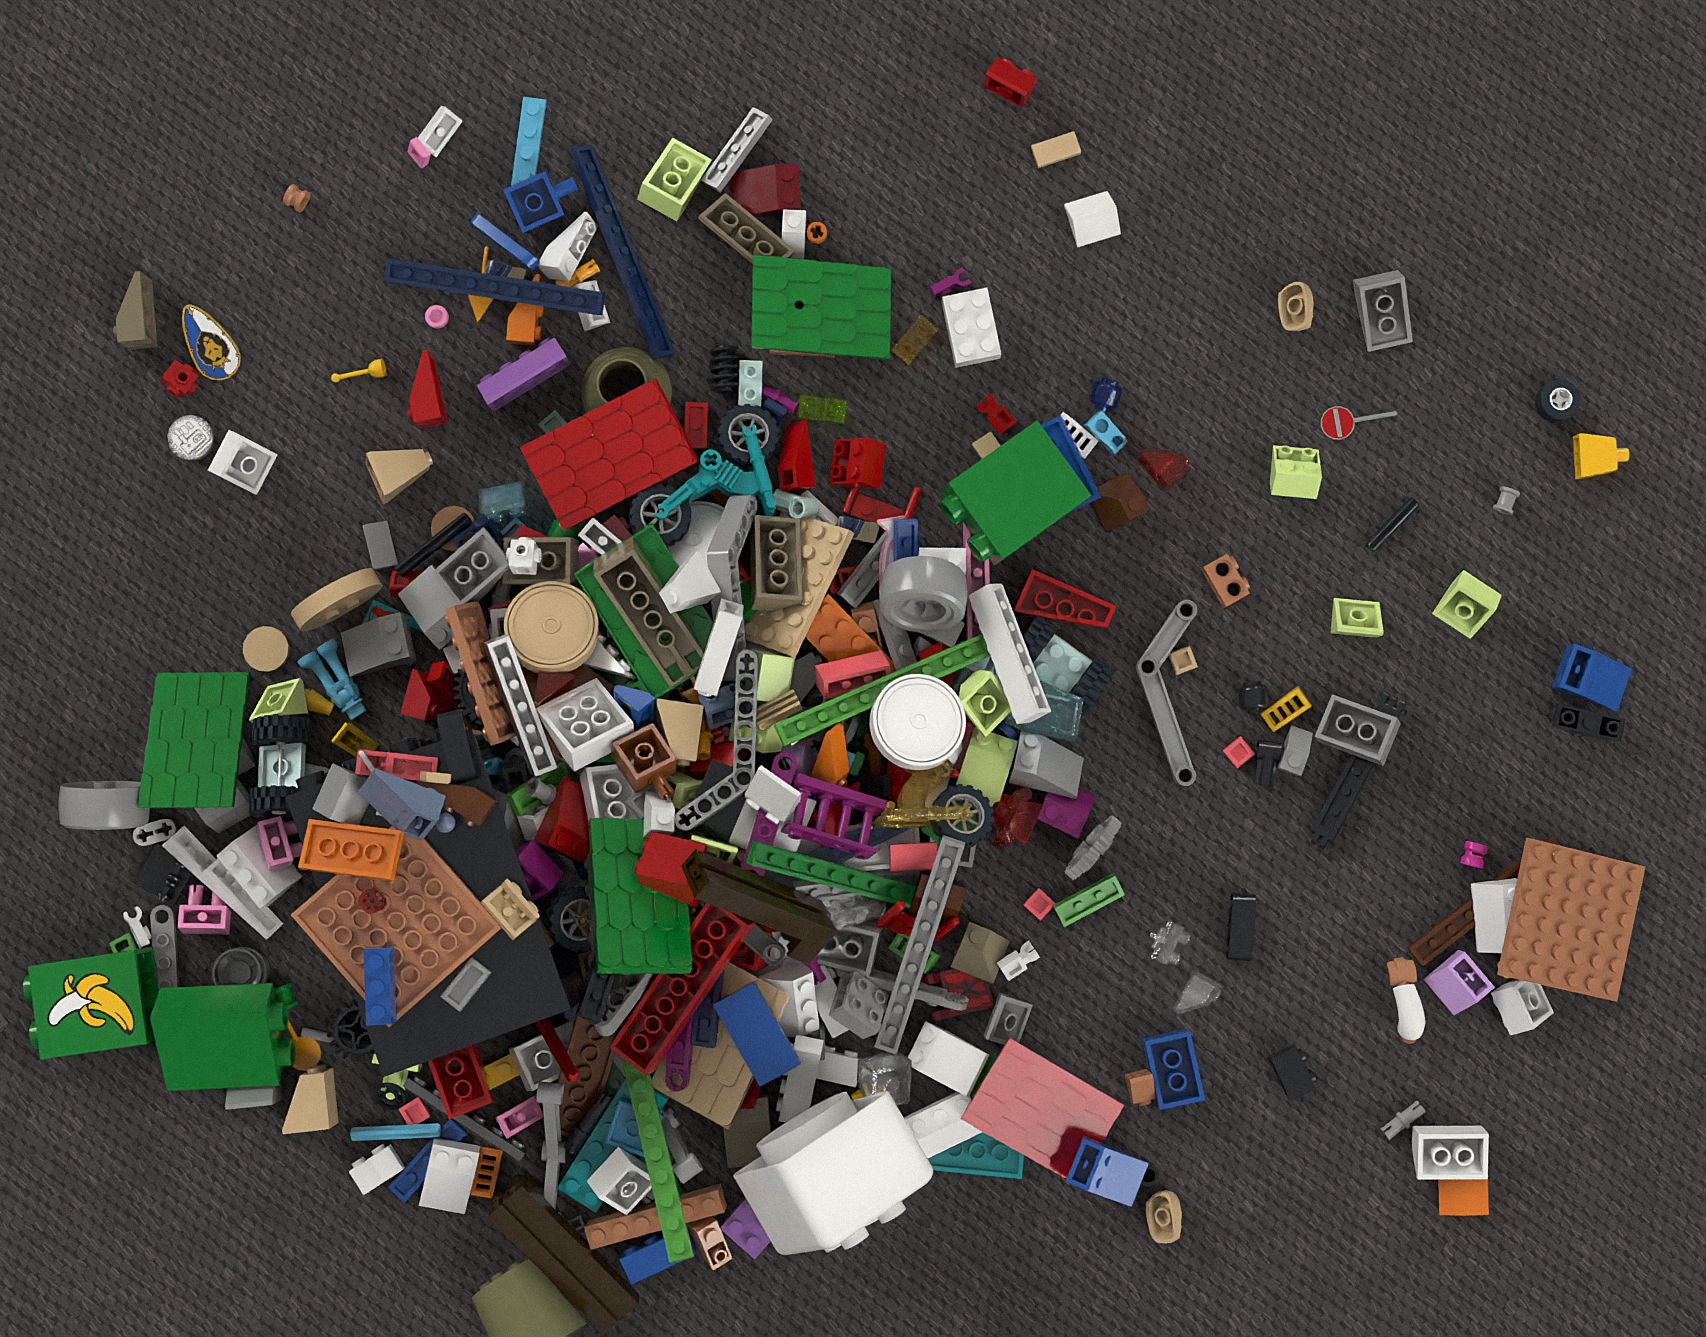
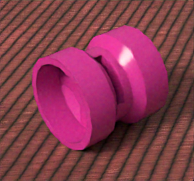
[1460,841,1488,869]

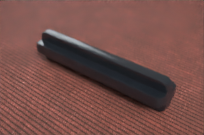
[1365,497,1419,552]

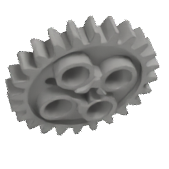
[1064,815,1122,880]

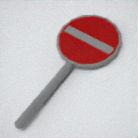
[1321,406,1397,440]

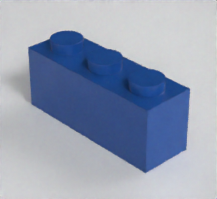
[363,946,397,1025]
[619,1232,697,1284]

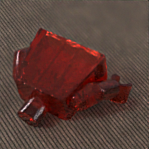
[992,785,1043,850]

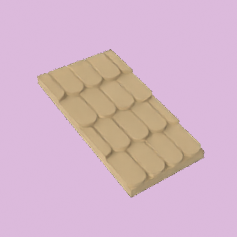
[652,962,790,1131]

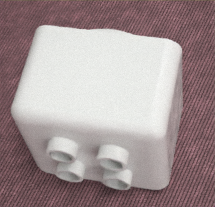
[733,1091,933,1255]

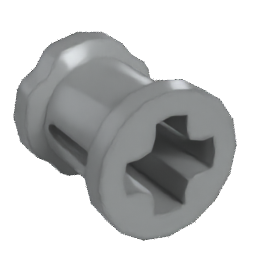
[1493,486,1520,515]
[525,777,557,805]

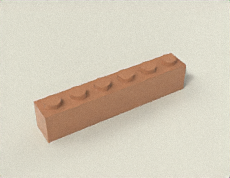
[584,1183,727,1249]

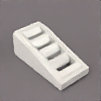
[1061,412,1098,459]

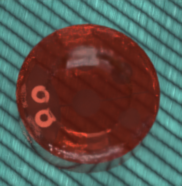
[359,888,385,914]

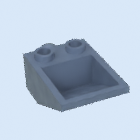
[359,768,455,841]

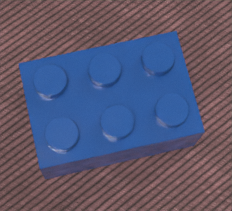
[1141,1029,1205,1110]

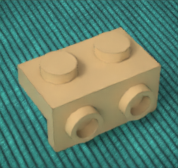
[481,879,540,940]

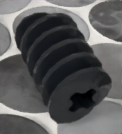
[710,345,739,394]

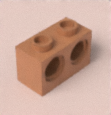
[1201,554,1250,608]

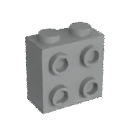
[829,971,889,1039]

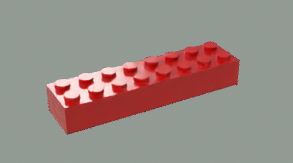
[609,903,756,1076]

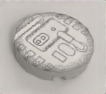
[167,415,214,461]

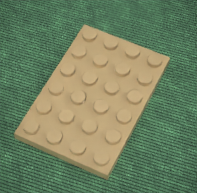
[744,511,854,658]

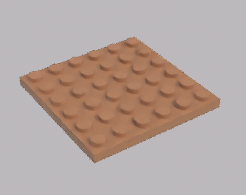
[291,826,502,1027]
[1497,838,1645,1002]

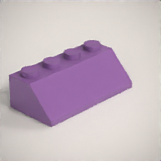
[477,338,571,411]

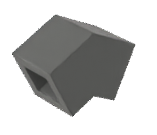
[568,1215,587,1239]

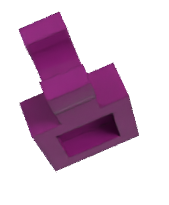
[930,267,972,299]

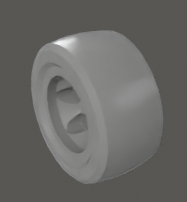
[879,556,968,633]
[58,781,150,830]

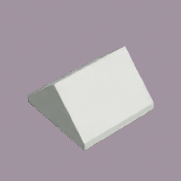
[1064,191,1121,247]

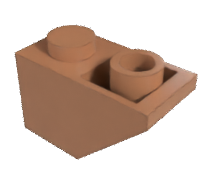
[850,601,883,650]
[686,1216,733,1270]

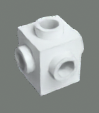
[506,537,542,575]

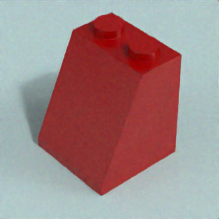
[634,831,708,907]

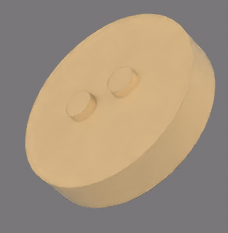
[291,568,383,631]
[504,581,599,675]

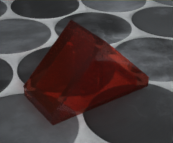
[534,670,575,708]

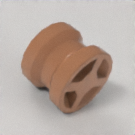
[283,184,310,213]

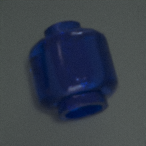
[1090,377,1123,413]

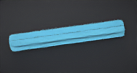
[350,1123,442,1141]

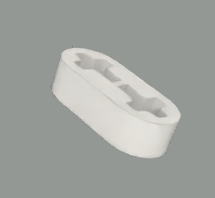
[133,819,178,846]

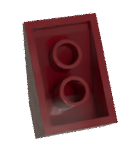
[731,163,801,217]

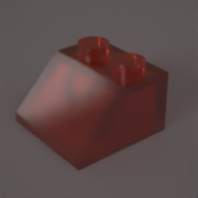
[1135,449,1191,492]

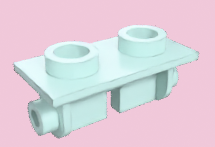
[738,360,763,407]

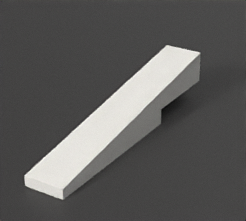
[162,826,283,940]

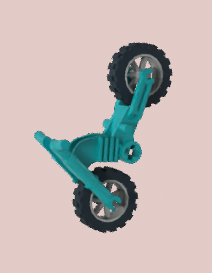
[629,404,779,547]

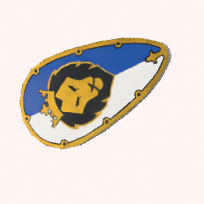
[182,304,241,380]

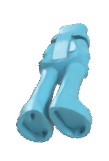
[297,638,366,720]

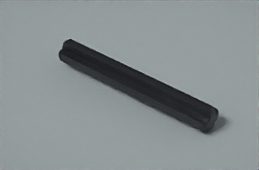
[395,513,472,577]

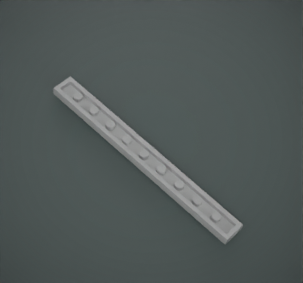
[874,835,965,1054]

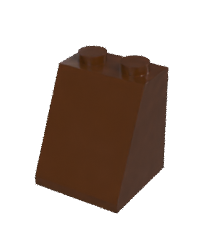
[907,873,967,927]

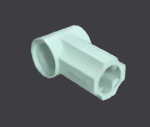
[773,489,818,519]

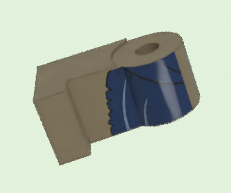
[484,260,529,280]
[836,516,880,546]

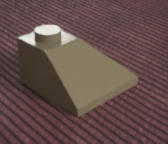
[950,922,1010,984]

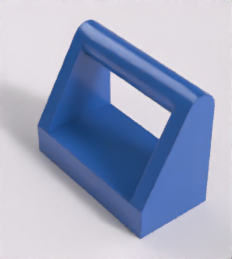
[614,685,655,732]

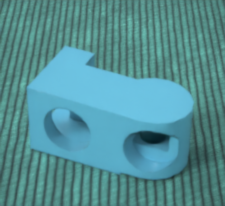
[1083,411,1128,455]

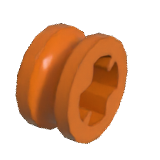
[807,222,827,244]

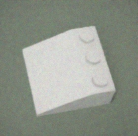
[536,678,634,771]

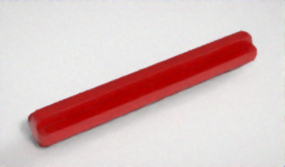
[535,1018,579,1082]

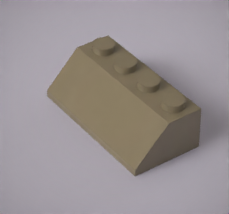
[698,193,795,264]
[749,515,803,611]

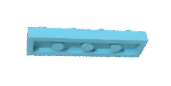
[511,97,546,186]

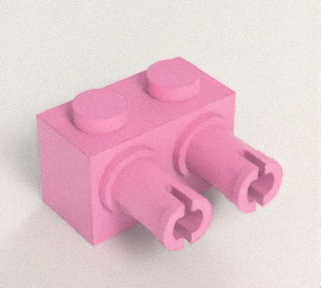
[256,816,303,871]
[178,885,231,935]

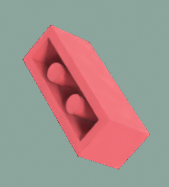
[815,650,890,699]

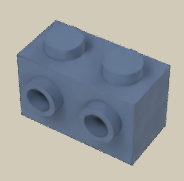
[698,682,752,729]

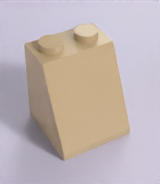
[654,699,704,768]
[282,1064,339,1134]

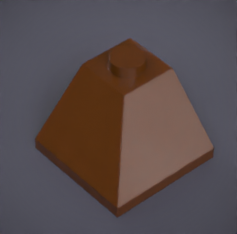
[1091,472,1150,533]

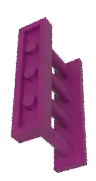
[781,773,886,860]

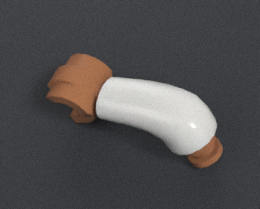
[1387,957,1425,1044]

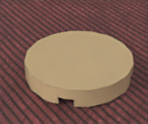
[243,626,290,672]

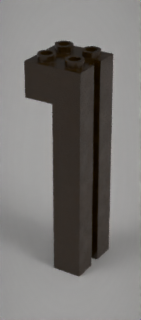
[681,849,837,965]
[488,1170,639,1334]

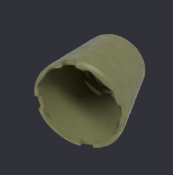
[472,1259,587,1337]

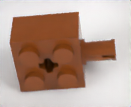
[611,723,677,800]

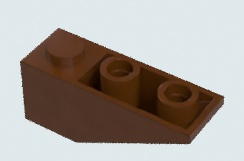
[416,781,498,827]

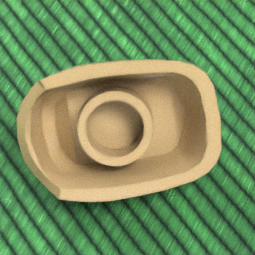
[1278,282,1314,331]
[1146,1190,1182,1243]

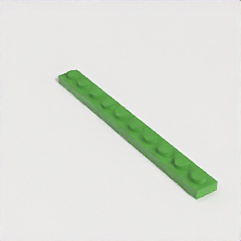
[774,634,991,747]
[621,1057,694,1264]

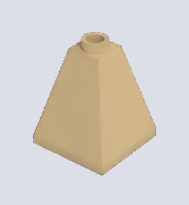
[365,449,433,504]

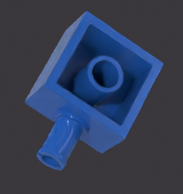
[503,171,578,233]

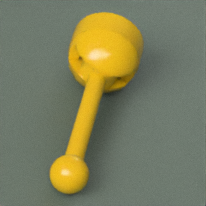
[331,359,387,382]

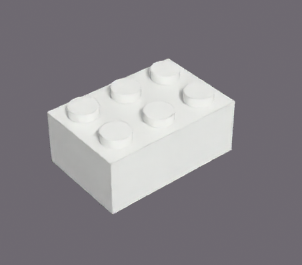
[942,288,1001,368]

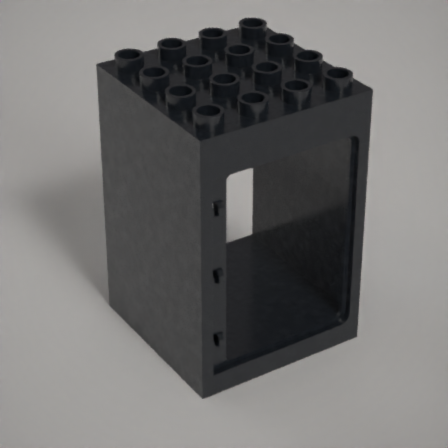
[285,722,585,1077]

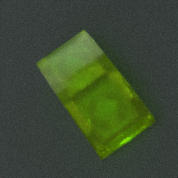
[797,395,847,424]

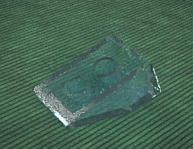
[1005,680,1083,741]

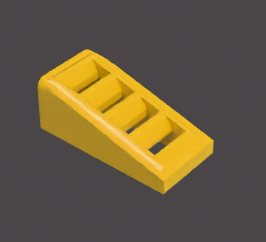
[1260,686,1312,732]

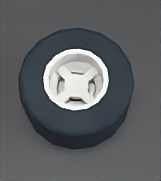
[1535,379,1581,422]

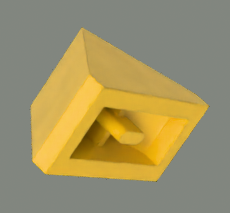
[331,722,379,757]

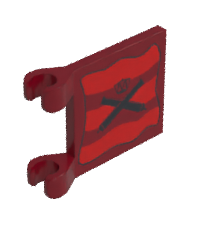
[923,968,994,1021]

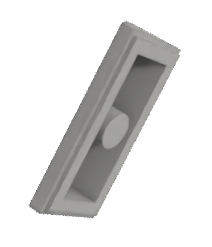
[363,521,398,571]

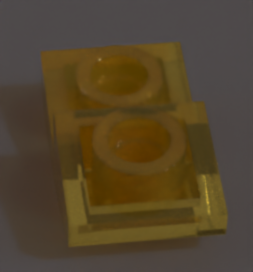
[891,315,939,365]

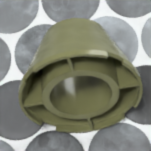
[581,347,672,413]

